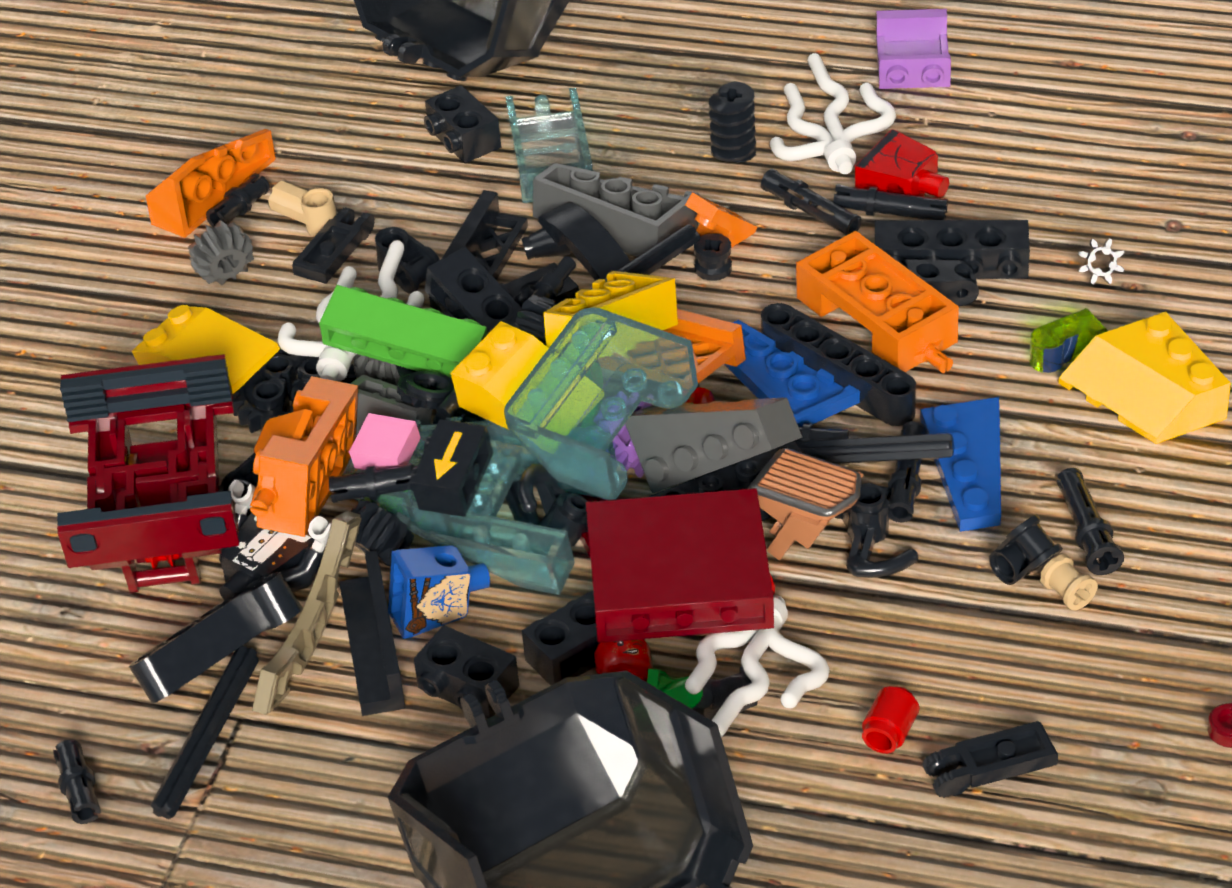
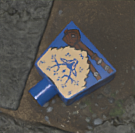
[388,545,490,639]

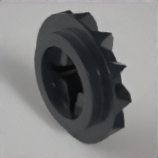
[397,371,454,411]

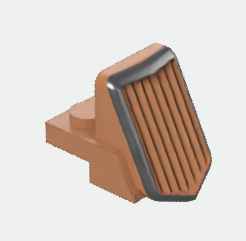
[748,448,864,561]

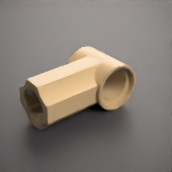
[268,181,337,237]

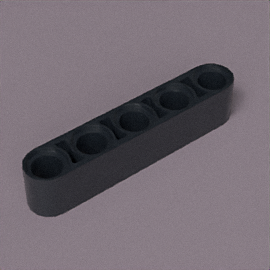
[761,303,916,426]

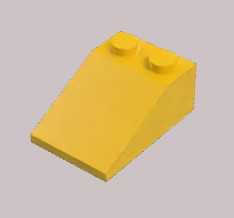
[132,305,280,394]
[450,321,605,452]

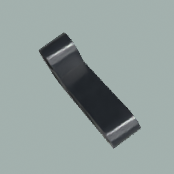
[129,572,303,703]

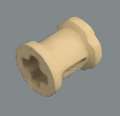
[1040,554,1098,611]

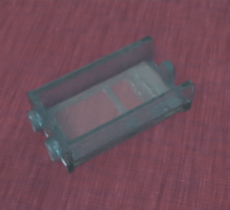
[505,88,593,203]

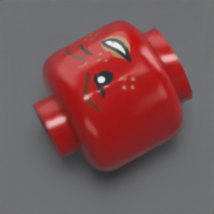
[594,639,654,682]

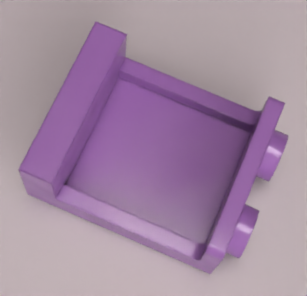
[876,9,951,89]

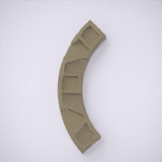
[252,511,361,715]

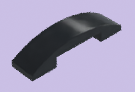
[538,202,631,281]

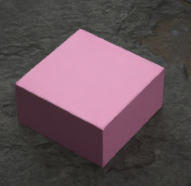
[349,413,421,470]

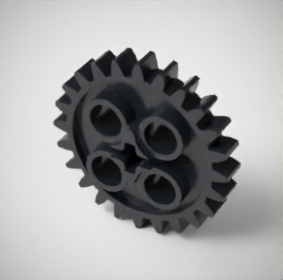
[233,347,357,433]

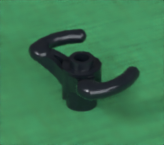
[518,464,588,553]
[835,483,919,578]

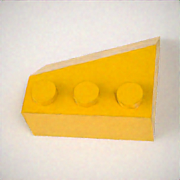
[1058,311,1231,444]

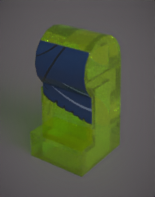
[1029,308,1108,373]

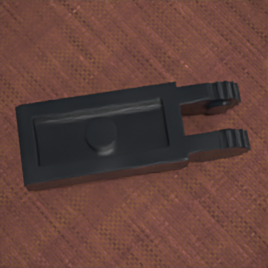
[292,207,375,284]
[922,721,1058,798]

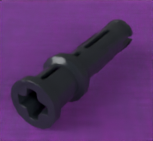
[1056,468,1124,575]

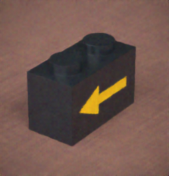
[409,419,494,517]

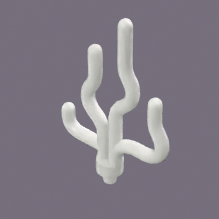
[770,53,896,174]
[278,240,424,382]
[685,595,830,737]

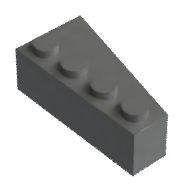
[533,163,699,257]
[622,397,802,494]

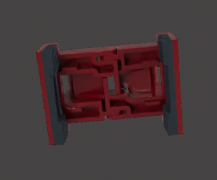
[57,354,240,593]

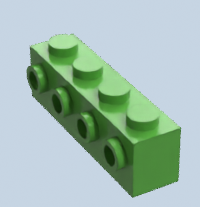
[319,285,488,379]

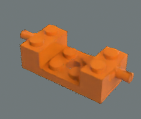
[796,231,959,373]
[250,376,358,537]

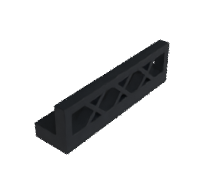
[429,190,528,313]
[339,550,406,716]

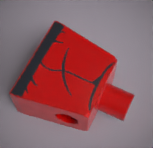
[855,129,949,198]

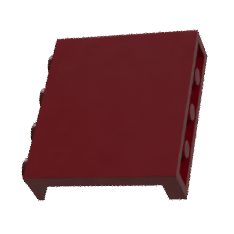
[586,488,774,643]

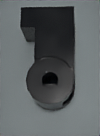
[905,260,979,307]

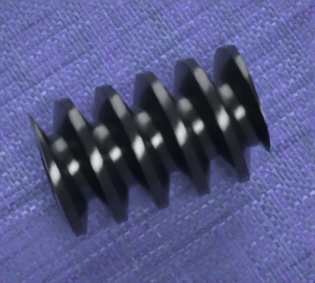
[709,81,756,163]

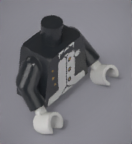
[219,480,332,600]

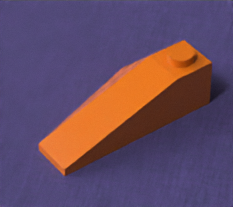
[145,129,276,238]

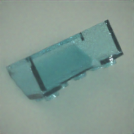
[504,307,698,500]

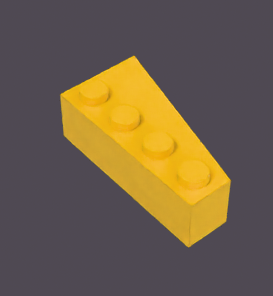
[543,271,678,368]

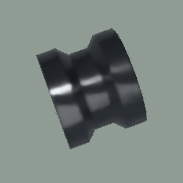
[694,233,732,281]

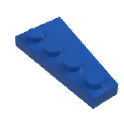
[724,320,860,427]
[920,397,1001,532]

